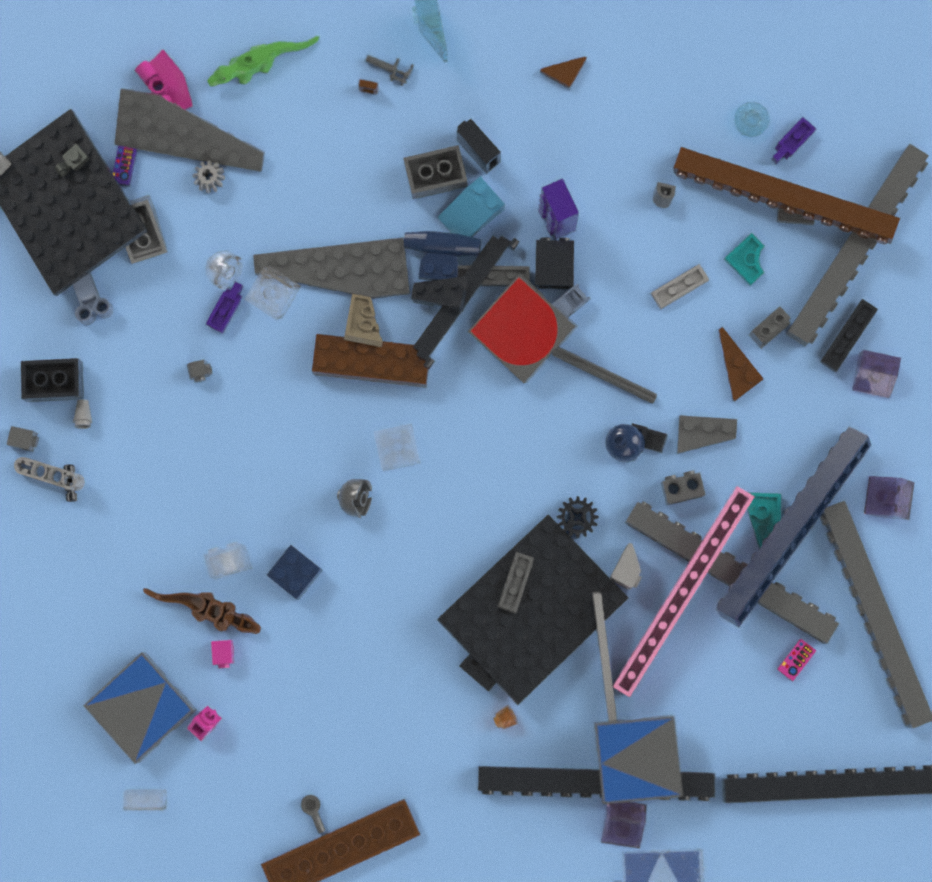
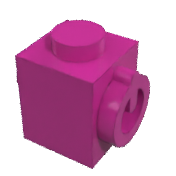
[187,705,222,741]

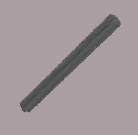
[552,347,657,403]

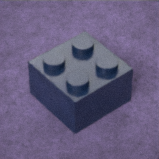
[267,545,323,600]

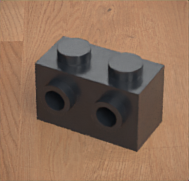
[459,655,496,692]

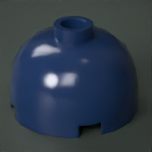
[605,424,645,463]

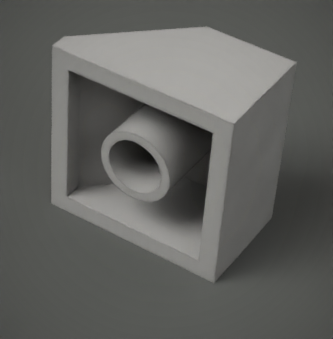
[609,543,642,590]

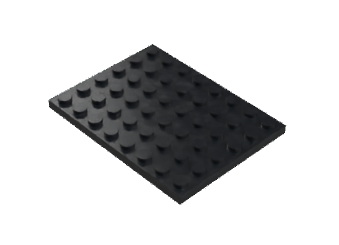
[0,109,148,296]
[437,514,628,706]

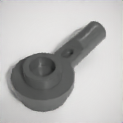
[301,795,325,833]

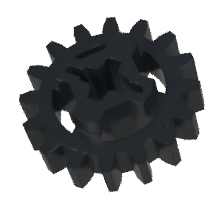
[557,496,599,538]

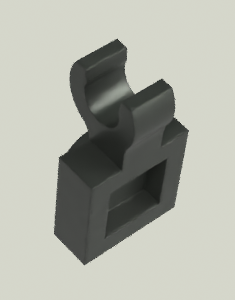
[54,144,90,177]

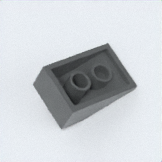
[125,195,168,264]

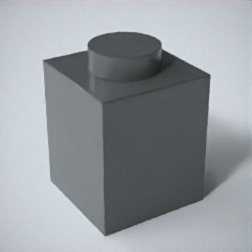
[6,426,39,452]

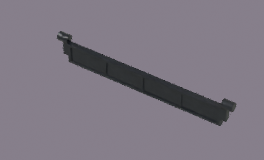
[413,236,520,369]

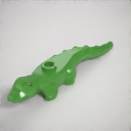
[207,36,319,86]

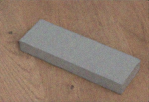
[651,264,709,310]

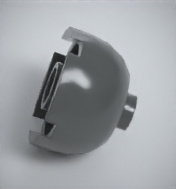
[337,479,372,518]

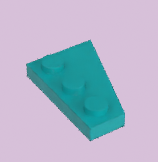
[747,492,781,549]

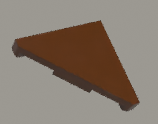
[540,56,587,89]

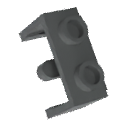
[749,307,791,349]

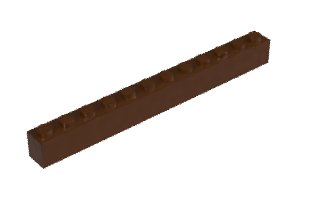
[673,147,900,245]

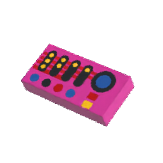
[777,639,816,681]

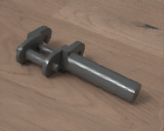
[365,55,414,86]

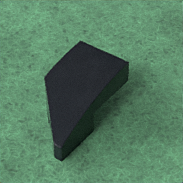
[631,423,668,453]

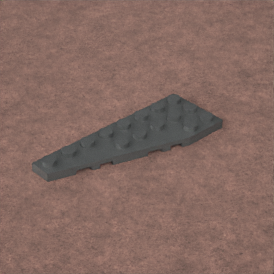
[114,88,265,171]
[253,237,410,299]

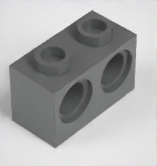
[661,470,706,505]

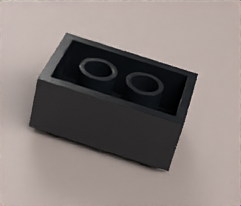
[21,358,84,402]

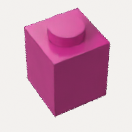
[211,640,235,669]

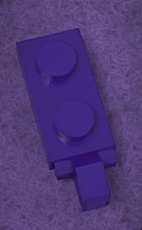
[771,117,817,164]
[206,281,244,334]

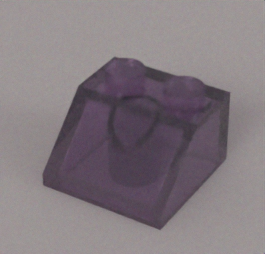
[852,350,901,398]
[864,476,915,520]
[601,802,647,848]

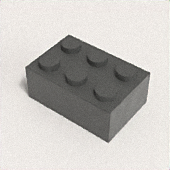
[403,145,468,199]

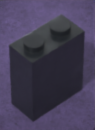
[456,119,501,174]
[535,237,574,289]

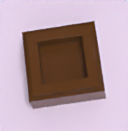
[358,79,379,95]

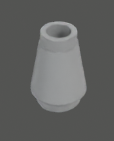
[73,399,92,429]

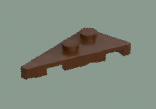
[718,327,764,402]

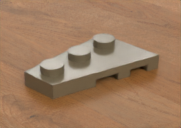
[344,294,383,347]

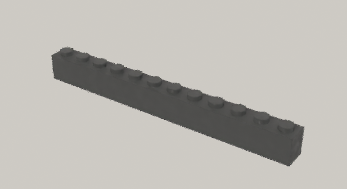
[786,144,929,346]
[625,501,839,644]
[819,501,932,728]

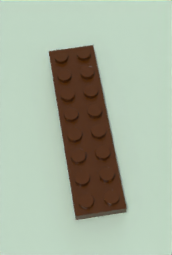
[261,798,421,882]

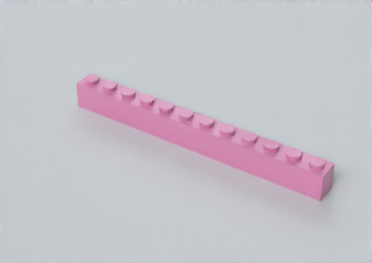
[613,486,754,697]

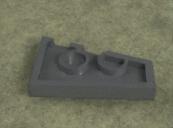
[677,415,737,454]

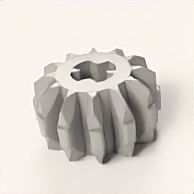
[193,161,225,193]

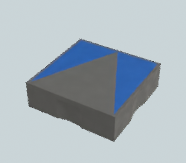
[83,652,197,764]
[594,715,683,804]

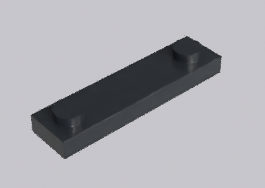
[820,299,878,373]

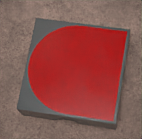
[468,274,578,383]

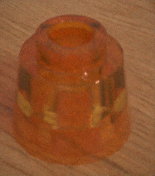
[493,705,518,729]

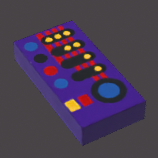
[112,146,138,186]

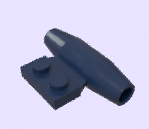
[404,231,481,280]

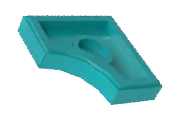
[724,233,765,286]

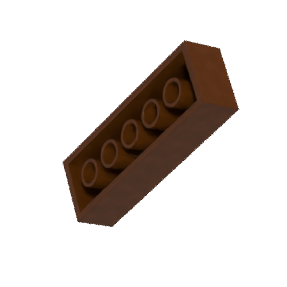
[312,334,429,388]

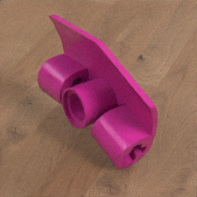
[135,49,193,110]

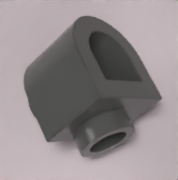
[653,182,676,208]
[187,359,213,383]

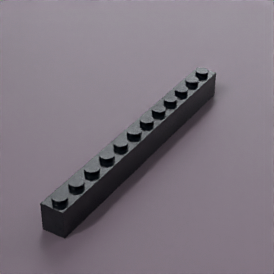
[722,765,932,803]
[478,766,715,801]

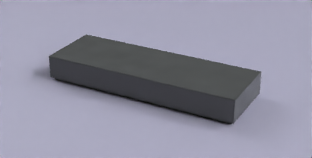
[497,552,534,614]

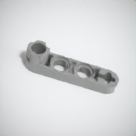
[14,457,85,491]

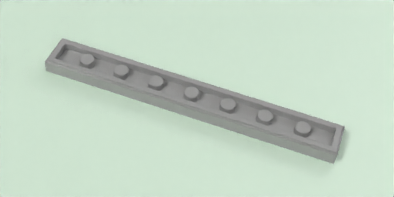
[592,592,617,721]

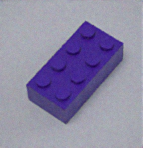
[538,178,579,240]

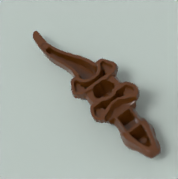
[143,588,262,634]

